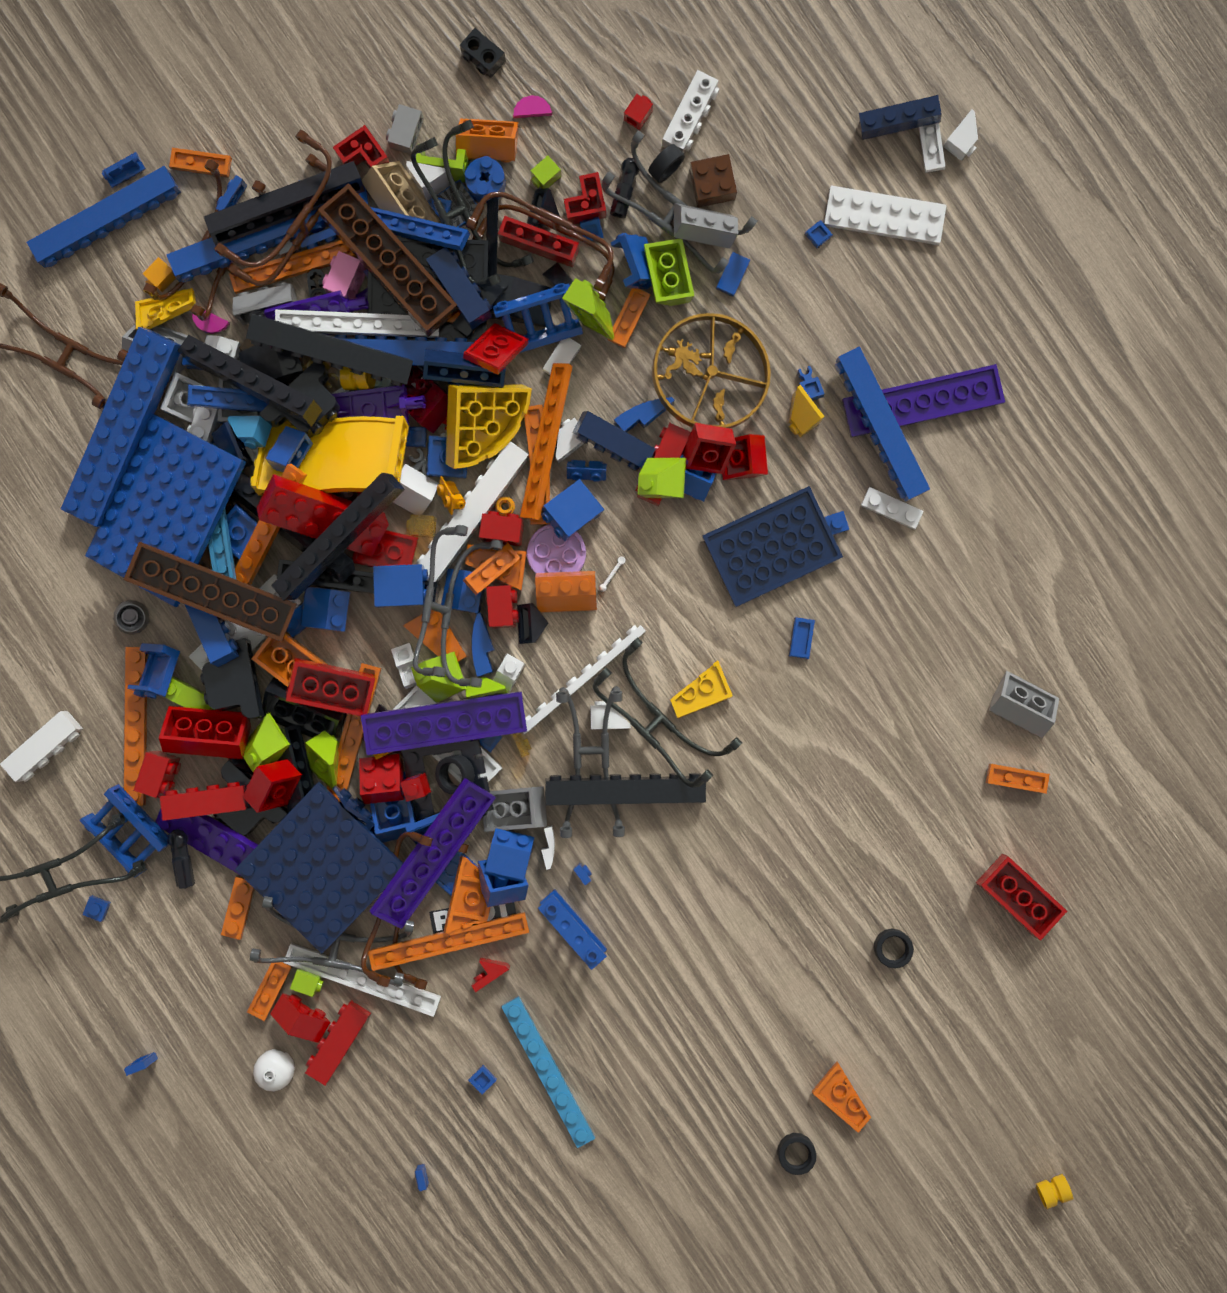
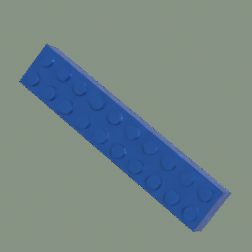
[61,327,181,527]

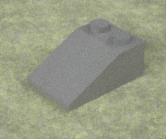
[483,786,547,832]

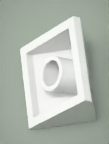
[406,161,450,201]
[160,372,204,423]
[393,464,439,517]

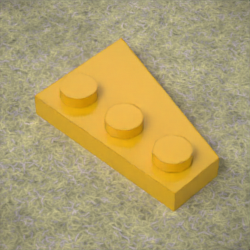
[135,288,196,330]
[670,660,733,719]

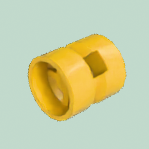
[340,366,376,390]
[1035,1174,1074,1209]

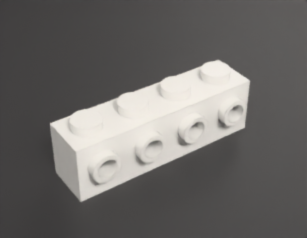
[662,70,720,153]
[187,407,221,444]
[0,711,83,782]

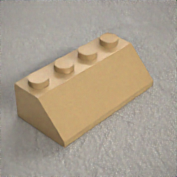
[362,161,441,237]

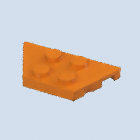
[443,856,490,934]

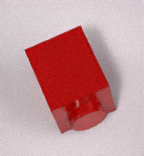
[624,94,653,131]
[400,773,431,802]

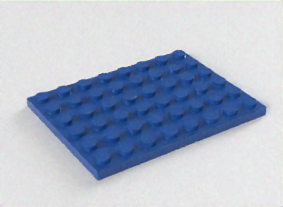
[85,414,246,607]

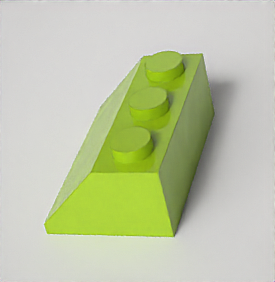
[643,239,695,306]
[562,278,614,340]

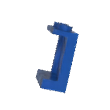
[610,233,652,289]
[541,479,605,542]
[373,564,428,608]
[127,643,180,699]

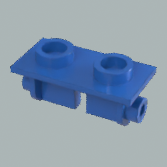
[102,152,146,188]
[567,460,607,482]

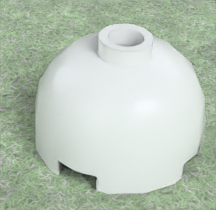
[253,1049,295,1092]

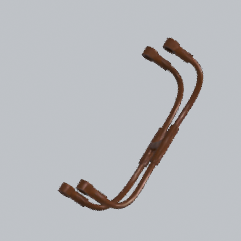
[214,129,332,286]
[143,159,266,321]
[466,192,615,301]
[0,283,128,409]
[361,832,469,990]

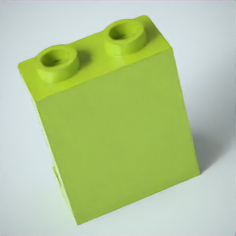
[416,149,469,183]

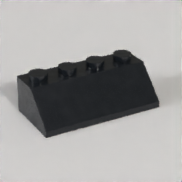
[262,677,347,739]

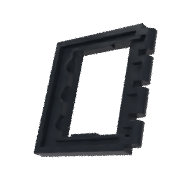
[401,739,494,822]

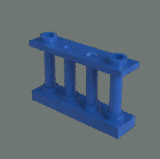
[493,283,583,353]
[79,784,169,878]
[538,889,607,970]

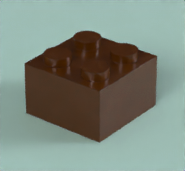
[689,154,737,208]

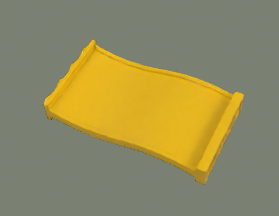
[250,416,409,496]

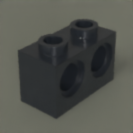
[460,28,506,78]

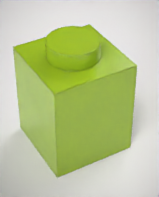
[530,155,562,189]
[290,968,324,997]

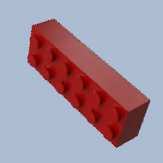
[257,474,389,557]

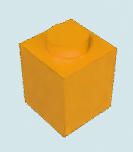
[143,257,176,293]

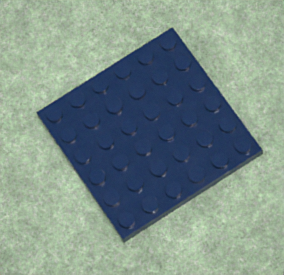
[235,782,403,954]

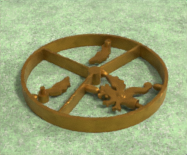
[652,313,770,429]

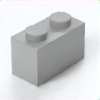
[386,104,424,155]

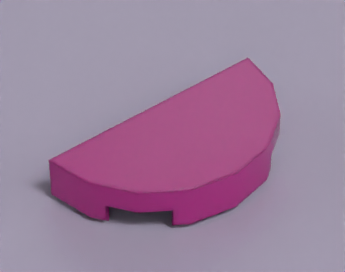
[513,95,552,118]
[192,310,230,334]

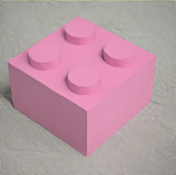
[322,251,366,300]

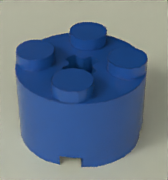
[465,156,506,203]

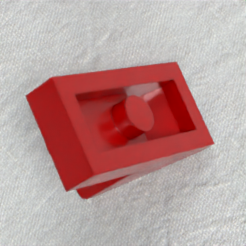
[471,958,510,992]

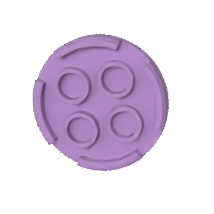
[527,524,586,574]

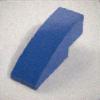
[614,397,675,432]
[472,613,495,677]

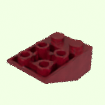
[395,366,448,434]

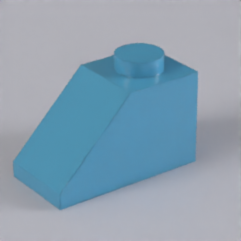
[227,416,272,449]

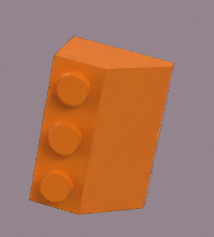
[456,118,518,163]
[535,571,597,612]
[252,633,328,687]

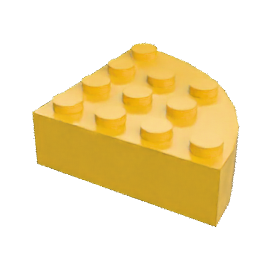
[446,384,532,469]

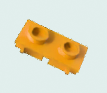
[437,476,466,515]

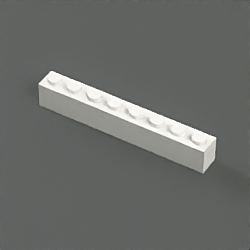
[416,441,529,582]

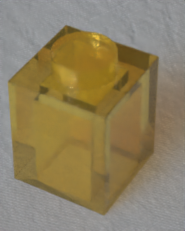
[406,515,437,538]

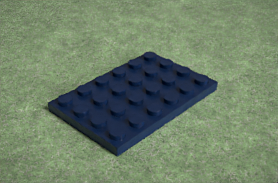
[702,486,843,607]

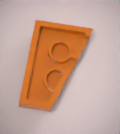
[465,544,527,591]
[403,610,467,662]
[811,1061,871,1133]

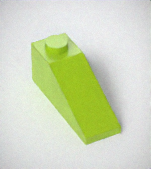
[165,676,216,710]

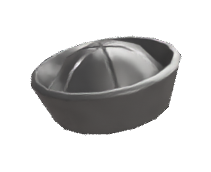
[113,600,149,634]

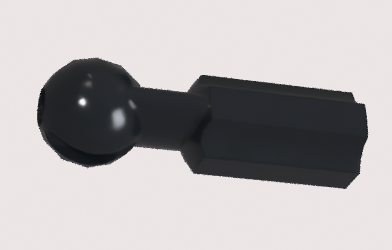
[610,158,640,218]
[167,829,195,889]

